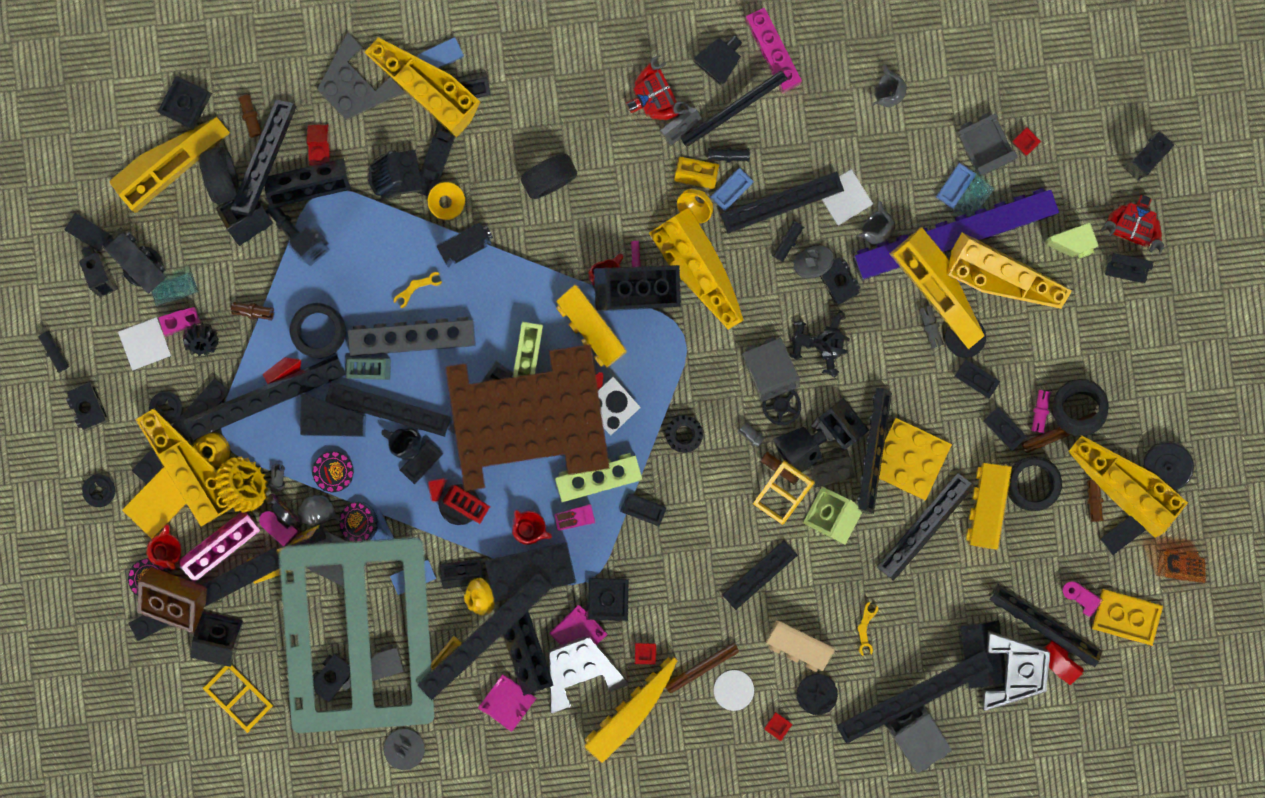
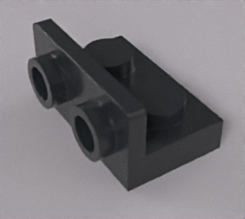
[1105,253,1154,284]

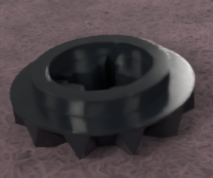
[149,391,182,424]
[82,474,116,507]

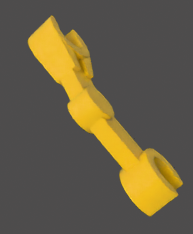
[394,272,442,309]
[857,602,878,656]

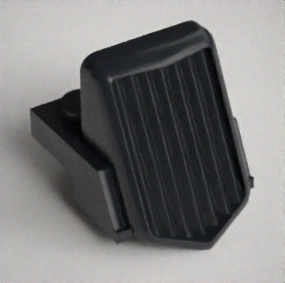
[368,150,422,199]

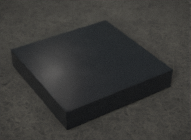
[157,76,212,130]
[586,578,629,621]

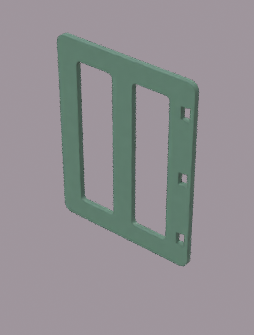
[279,538,434,733]

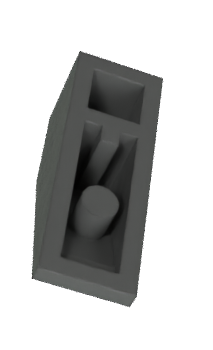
[342,644,405,690]

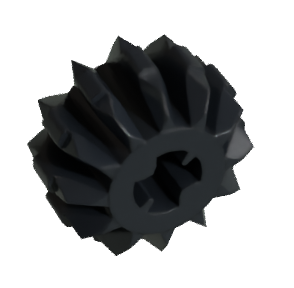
[183,322,219,357]

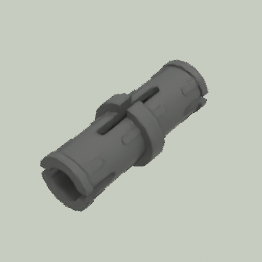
[919,305,944,349]

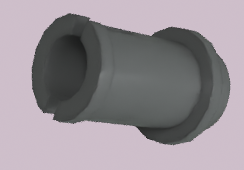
[811,417,834,441]
[738,422,765,447]
[268,464,285,492]

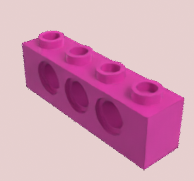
[745,7,802,94]
[179,512,260,582]

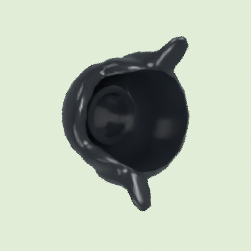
[381,428,422,460]

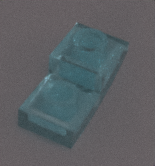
[952,176,994,218]
[151,272,198,306]

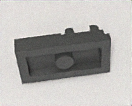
[660,104,703,146]

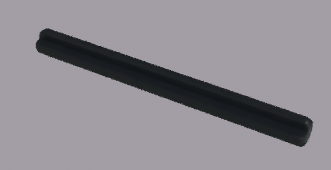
[681,71,787,147]

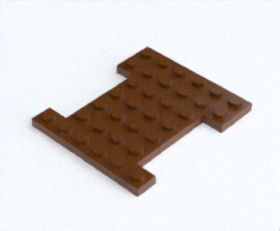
[445,344,610,491]

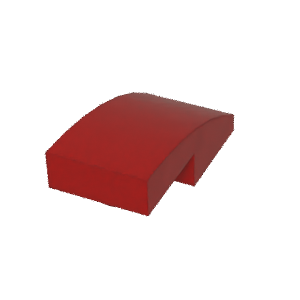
[1044,641,1084,685]

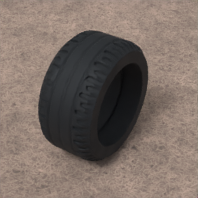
[199,147,240,204]
[521,153,577,199]
[290,303,346,358]
[1053,379,1109,436]
[1007,456,1062,511]

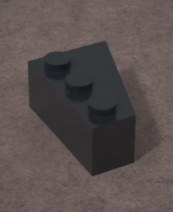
[103,227,166,294]
[300,393,366,437]

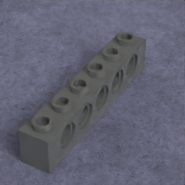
[348,317,476,356]

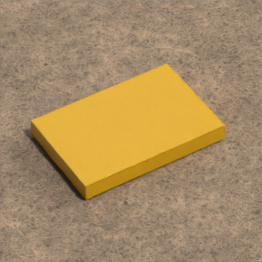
[122,467,187,539]
[1091,589,1163,646]

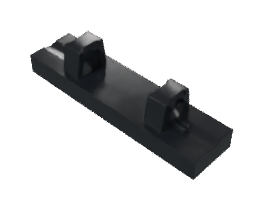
[415,122,456,197]

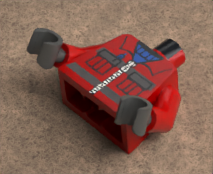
[626,55,688,120]
[1101,195,1164,254]

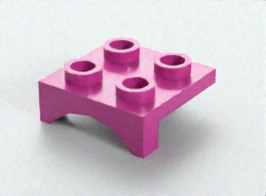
[549,605,608,645]
[478,674,537,732]

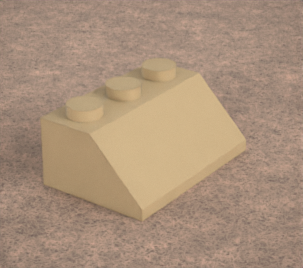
[766,620,835,672]

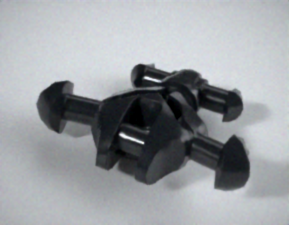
[789,311,850,378]

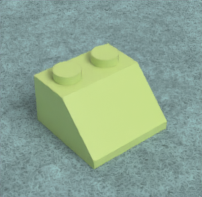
[1045,223,1098,259]
[803,487,862,545]

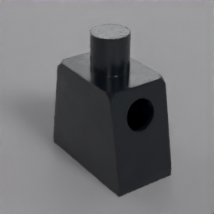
[693,35,742,88]
[79,246,118,298]
[773,427,827,477]

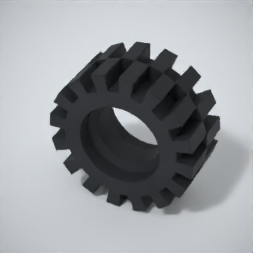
[666,415,703,453]

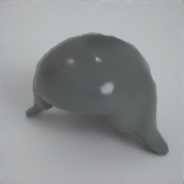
[872,64,907,108]
[856,201,895,244]
[297,495,341,528]

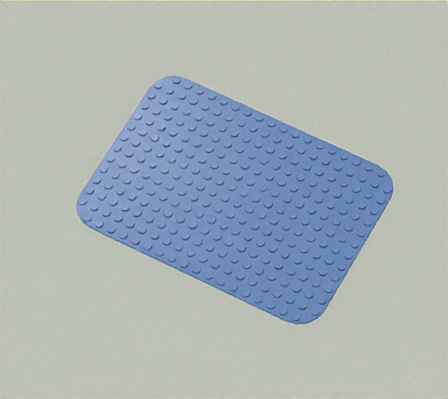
[221,191,687,585]

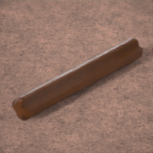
[1022,412,1097,453]
[665,643,739,693]

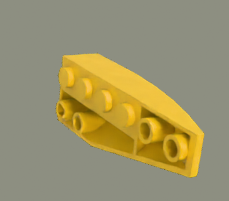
[364,37,480,138]
[109,117,230,213]
[649,207,743,329]
[889,227,984,349]
[947,232,1072,309]
[135,409,233,526]
[1068,435,1188,538]
[584,657,677,763]

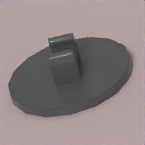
[794,246,834,278]
[384,729,425,770]

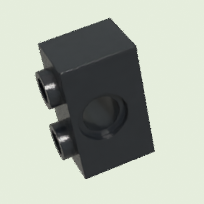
[820,257,861,306]
[66,382,109,431]
[818,398,869,450]
[313,653,351,702]

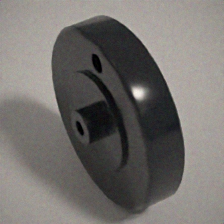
[1143,441,1194,491]

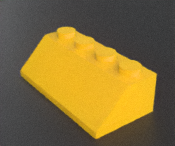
[556,284,627,368]
[966,463,1012,550]

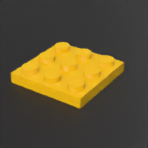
[879,418,952,501]

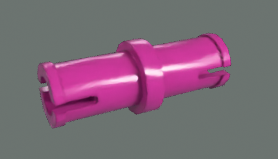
[1031,390,1052,433]

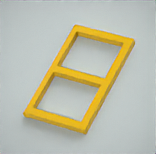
[753,461,815,525]
[203,665,273,733]

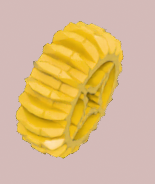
[214,456,269,513]

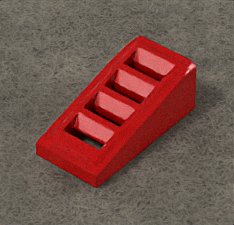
[442,485,491,524]

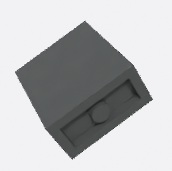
[957,112,1018,178]

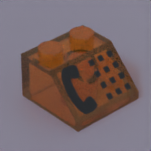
[1156,548,1206,583]

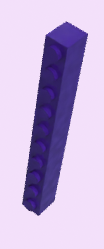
[853,188,1059,281]

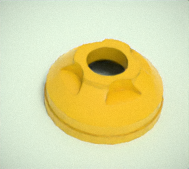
[427,182,465,220]
[677,189,714,224]
[193,432,230,469]
[464,578,494,616]

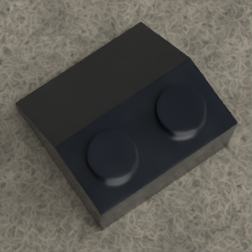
[215,200,274,246]
[190,611,243,667]

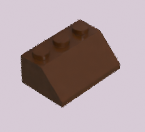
[137,567,207,633]

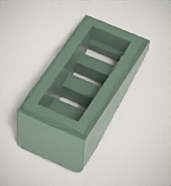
[346,358,391,380]

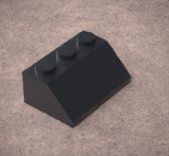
[958,620,1006,689]

